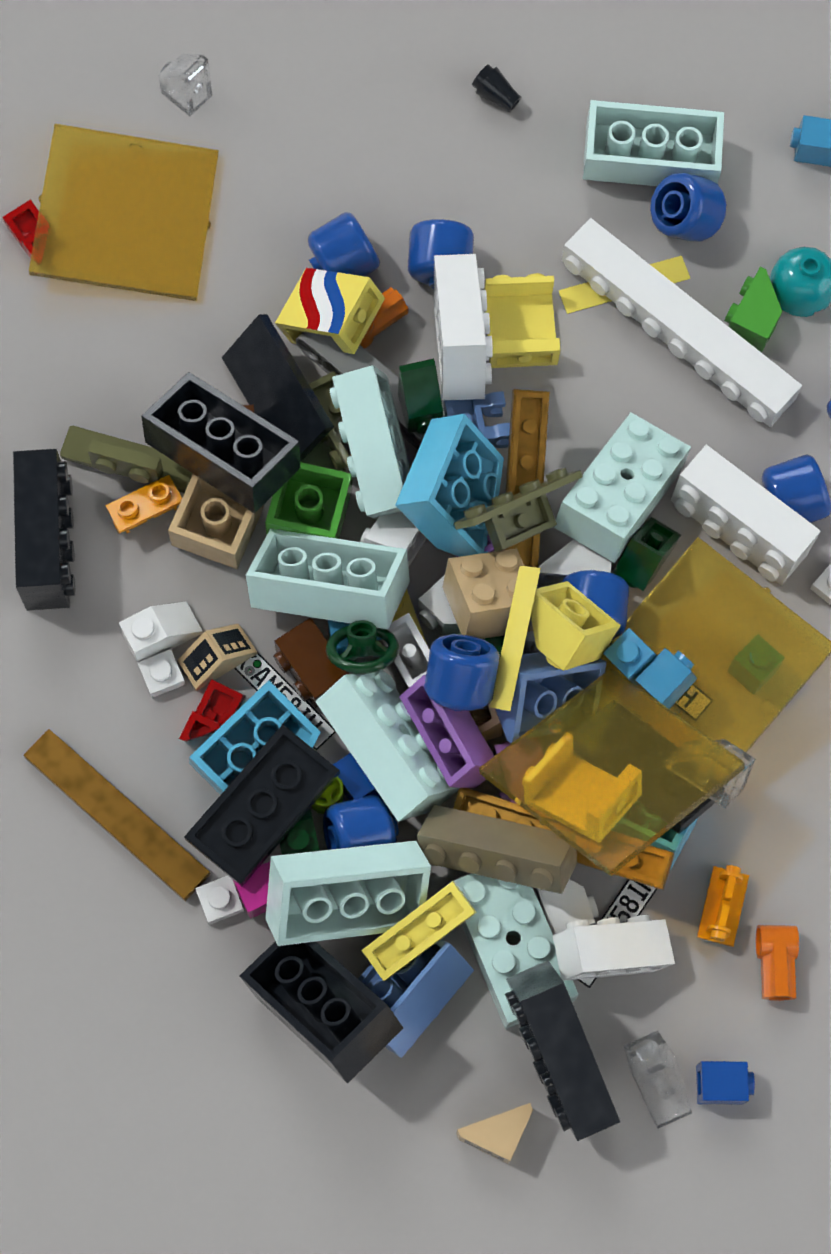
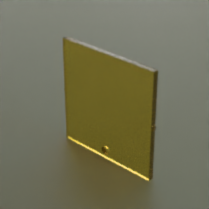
[29,124,219,301]
[600,537,831,782]
[479,669,745,876]

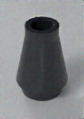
[472,64,522,112]

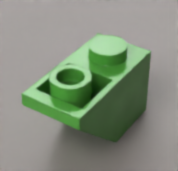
[724,267,782,353]

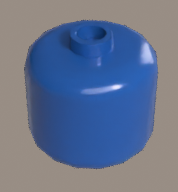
[650,173,727,242]
[308,212,380,276]
[408,219,474,289]
[761,454,831,523]
[562,570,629,639]
[424,634,500,711]
[323,795,399,850]

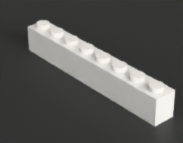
[561,218,802,427]

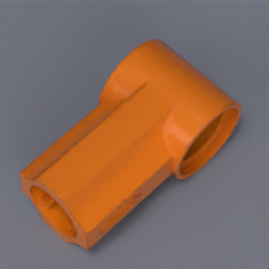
[360,287,409,348]
[756,925,799,1001]

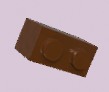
[273,617,350,708]

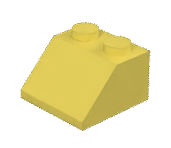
[531,581,621,671]

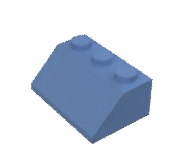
[496,652,606,744]
[358,939,474,1058]

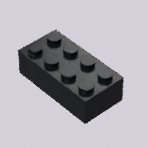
[141,372,301,514]
[13,449,76,611]
[240,941,403,1084]
[505,960,620,1141]

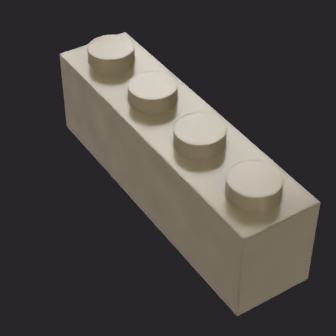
[417,805,577,894]

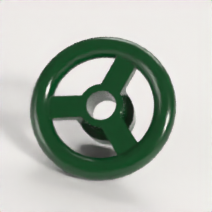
[326,620,399,674]

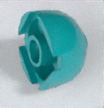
[769,246,831,317]

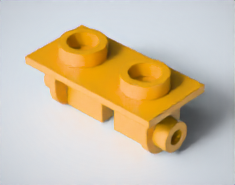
[105,475,182,534]
[697,865,750,947]

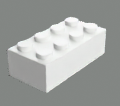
[434,254,493,401]
[671,444,821,586]

